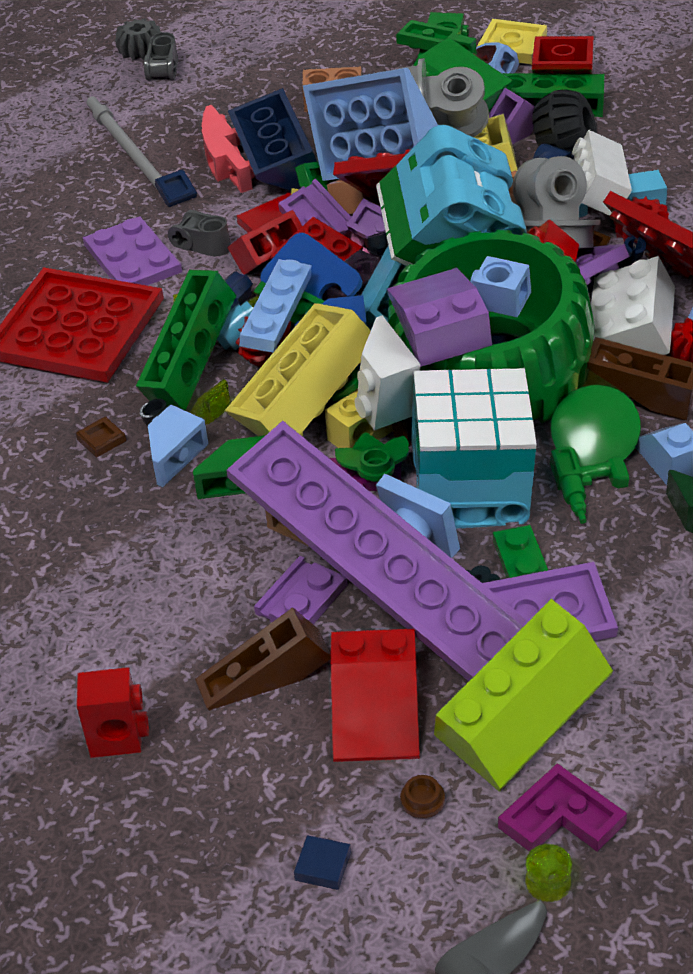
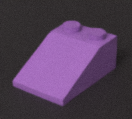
[387,268,492,367]

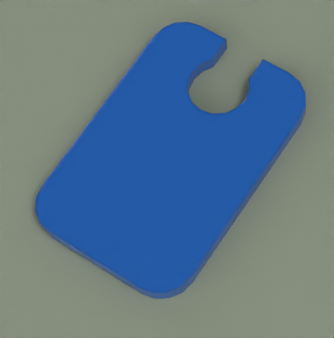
[260,233,362,299]

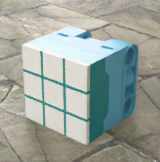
[411,368,537,529]

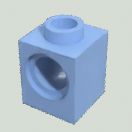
[470,256,531,317]

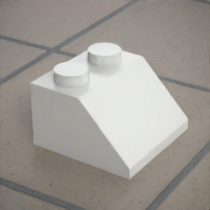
[355,315,421,430]

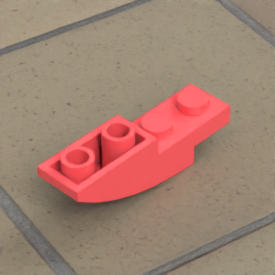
[202,105,255,193]

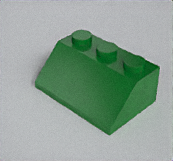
[413,37,515,112]

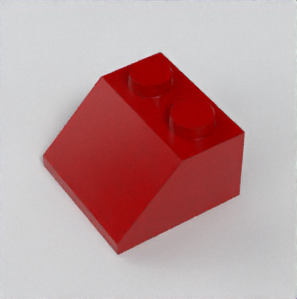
[532,36,594,74]

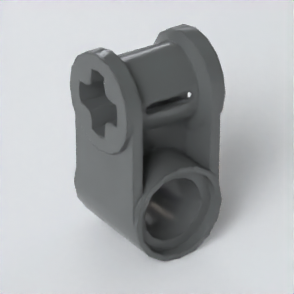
[144,32,178,80]
[168,210,231,257]

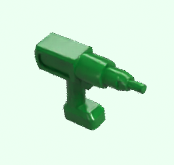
[550,447,629,524]

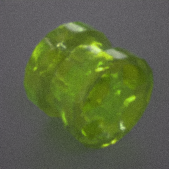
[525,844,572,902]

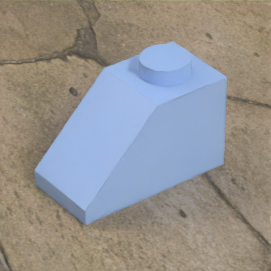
[148,405,208,487]
[635,423,693,485]

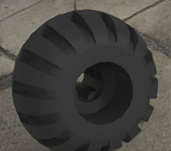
[532,89,597,152]

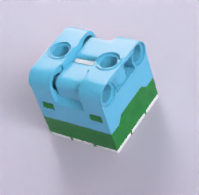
[376,125,527,266]

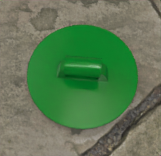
[551,385,641,466]

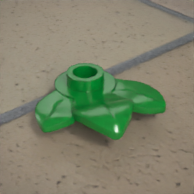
[335,432,409,482]

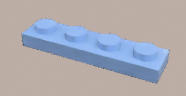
[239,259,312,353]

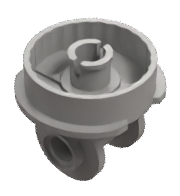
[398,58,489,137]
[513,156,600,248]

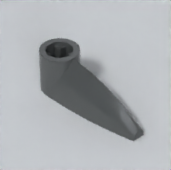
[435,899,547,974]

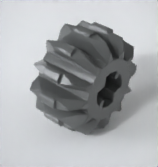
[115,18,162,61]

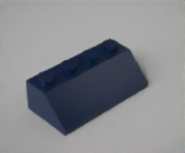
[228,88,317,191]

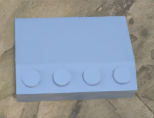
[303,67,438,181]

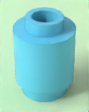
[217,301,253,351]

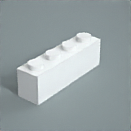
[572,130,632,216]

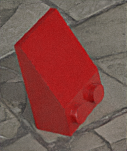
[331,629,420,762]

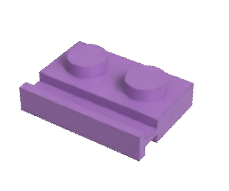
[278,179,351,235]
[254,556,348,624]

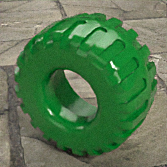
[388,230,595,423]

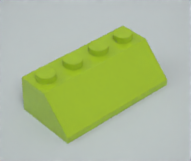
[434,599,613,792]

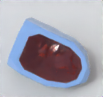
[476,42,519,73]

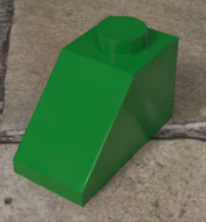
[193,435,265,499]

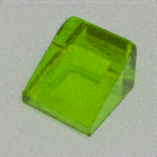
[190,379,231,424]

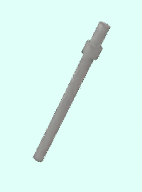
[86,96,162,189]

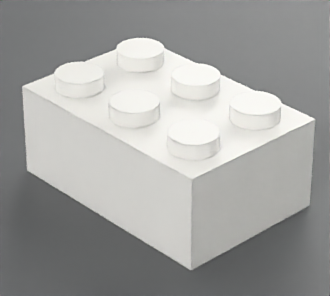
[591,256,675,355]

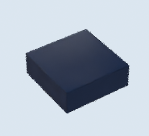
[155,169,197,207]
[294,835,351,890]

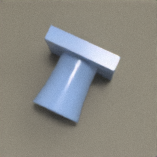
[376,474,460,558]

